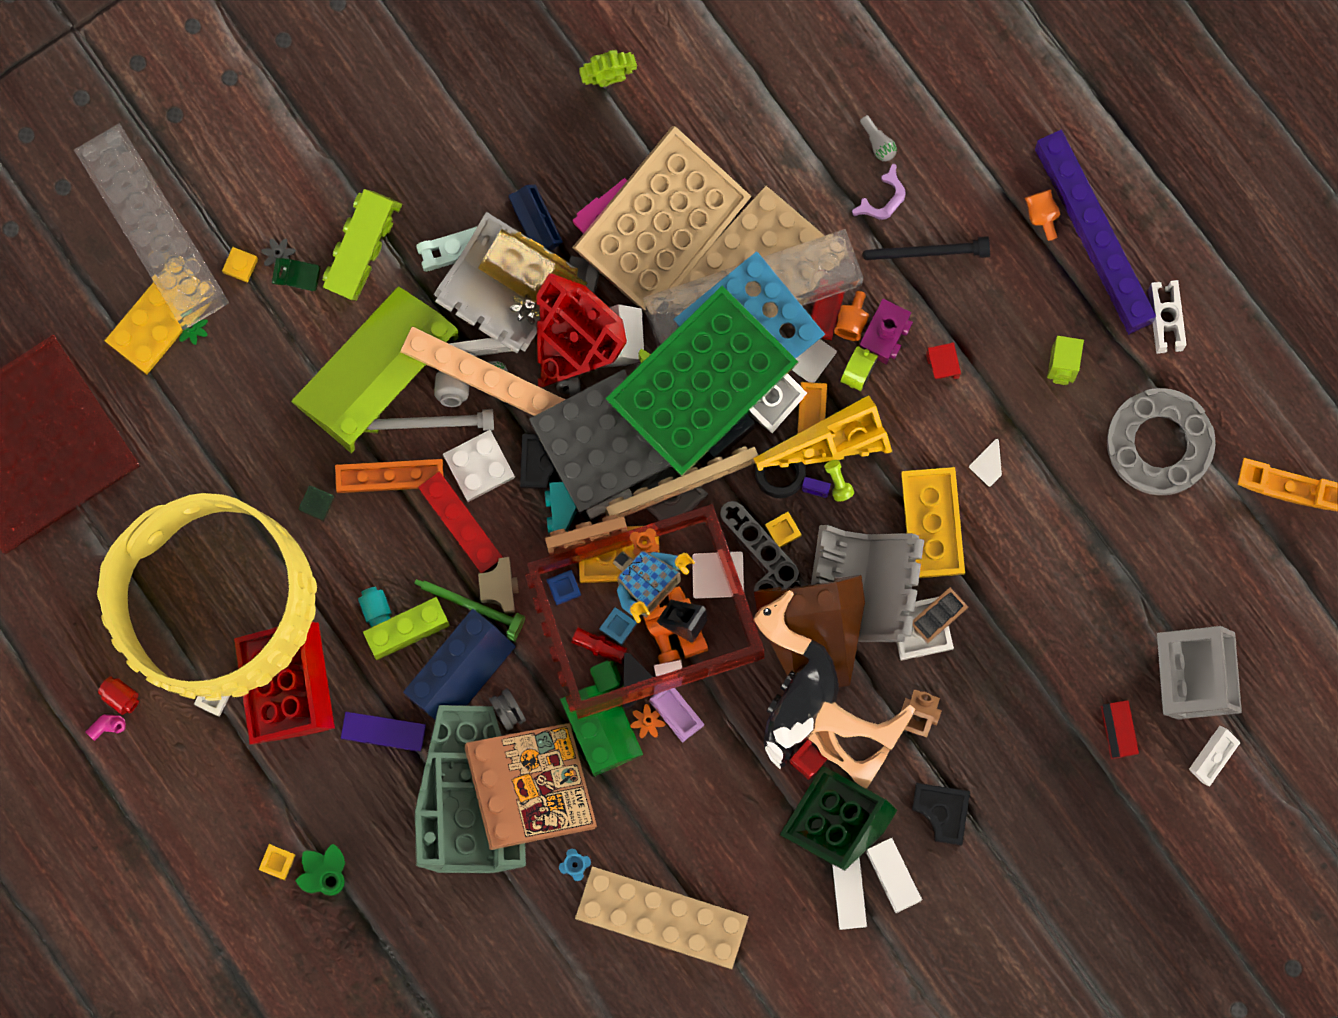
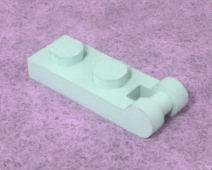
[416,227,477,271]

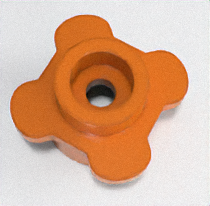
[630,528,659,556]

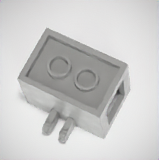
[1157,626,1242,719]

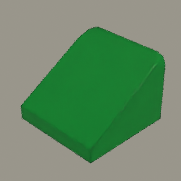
[590,661,624,692]

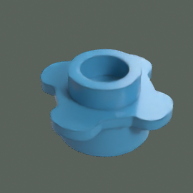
[559,849,591,881]

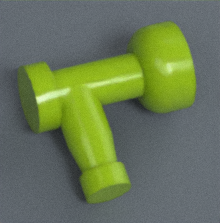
[824,460,854,501]

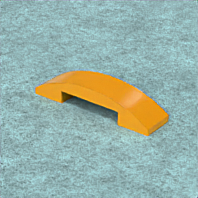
[1238,458,1338,511]

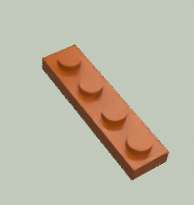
[335,459,444,493]

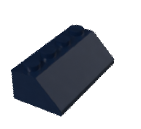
[403,609,516,720]

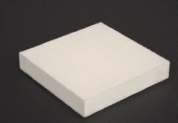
[896,596,954,661]

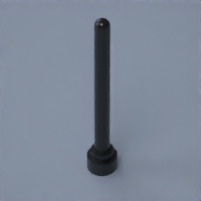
[862,236,990,260]

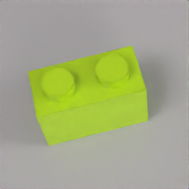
[1047,335,1084,385]

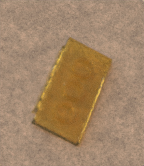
[478,229,588,307]

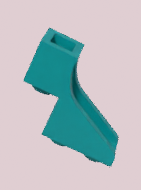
[545,482,578,533]

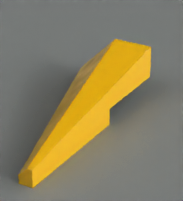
[753,395,892,471]

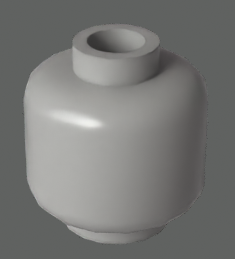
[434,371,469,407]

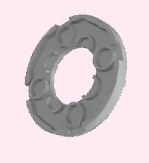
[1107,388,1215,495]

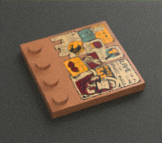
[464,723,597,850]

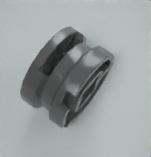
[489,688,526,732]

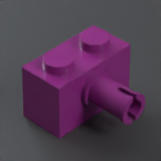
[859,299,913,365]

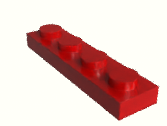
[417,471,503,573]

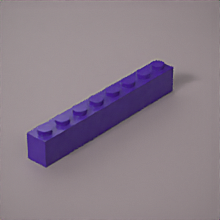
[1035,129,1156,335]

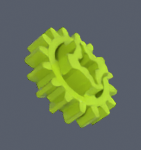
[579,50,637,87]

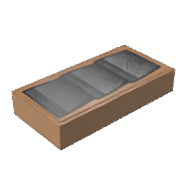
[912,587,968,644]

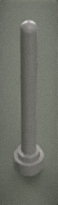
[367,409,494,431]

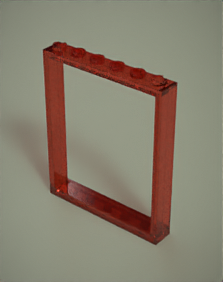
[525,504,765,719]

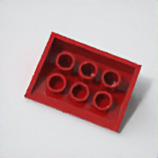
[234,622,335,744]

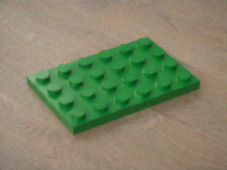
[606,285,798,476]

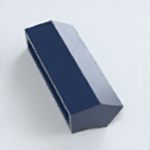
[508,185,563,251]

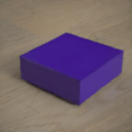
[802,477,831,498]

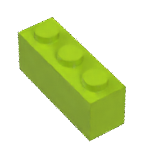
[363,597,450,660]

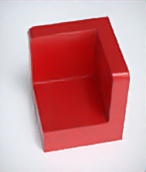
[926,342,961,379]
[789,739,828,780]

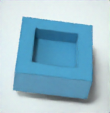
[599,607,637,646]

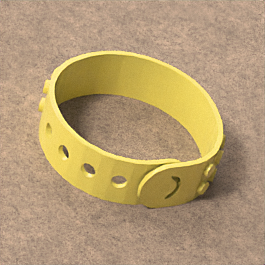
[97,493,317,701]

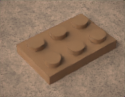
[545,514,628,557]

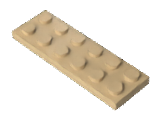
[575,866,749,969]

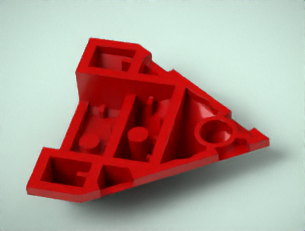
[537,273,627,388]

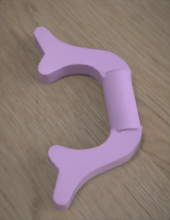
[852,164,905,220]

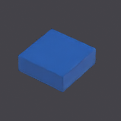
[546,570,581,606]

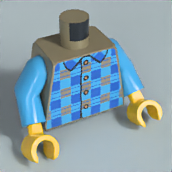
[613,551,695,623]

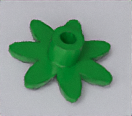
[179,313,208,345]

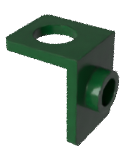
[272,258,321,291]

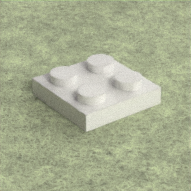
[443,430,515,502]

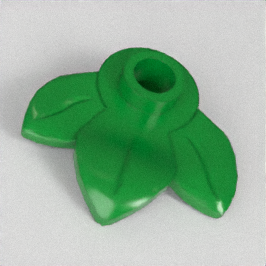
[296,844,345,896]

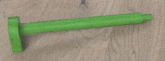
[414,579,525,642]

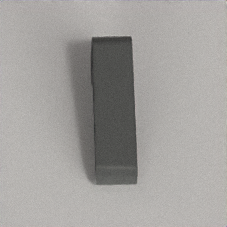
[720,501,799,599]

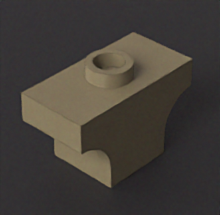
[478,557,519,615]

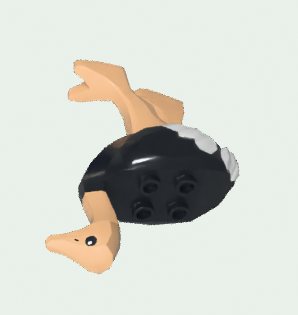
[754,590,915,789]

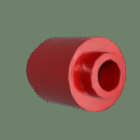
[98,676,139,715]

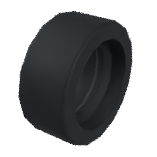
[755,446,806,498]

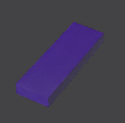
[341,712,426,752]

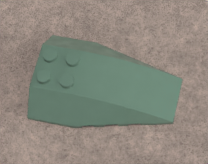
[415,705,526,873]

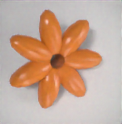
[630,704,666,738]

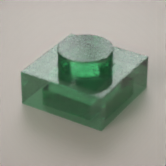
[298,485,335,522]

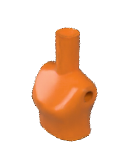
[1025,189,1060,241]
[834,291,869,341]

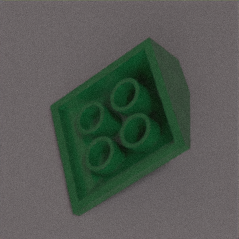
[780,765,897,871]

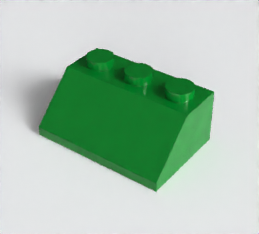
[560,685,643,777]

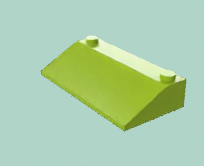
[292,286,458,454]

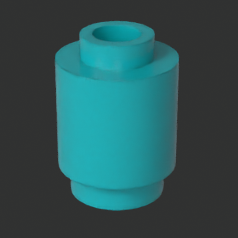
[358,587,392,628]

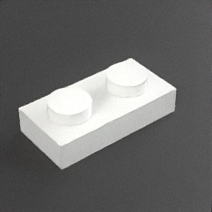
[1189,726,1240,786]

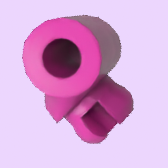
[85,714,126,741]

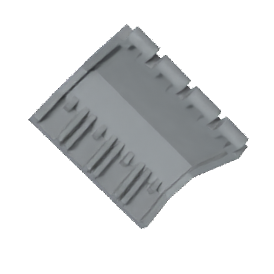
[434,212,577,353]
[811,525,924,642]

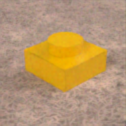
[222,247,258,283]
[765,512,802,548]
[259,844,295,880]

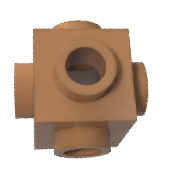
[901,689,942,737]

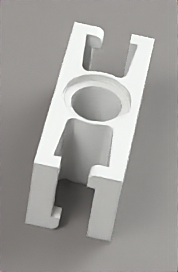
[1148,280,1186,354]
[866,838,922,913]

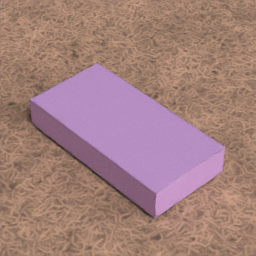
[649,683,705,743]

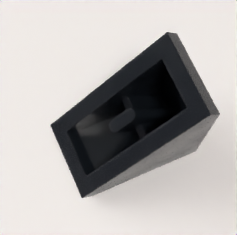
[657,600,707,643]
[623,653,657,711]

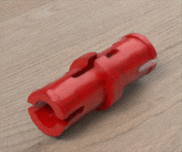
[571,627,628,664]

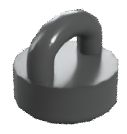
[556,374,581,397]

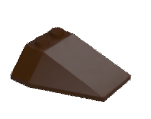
[754,575,865,687]

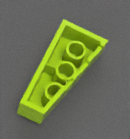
[322,189,403,300]

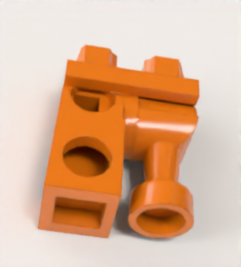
[643,586,708,664]

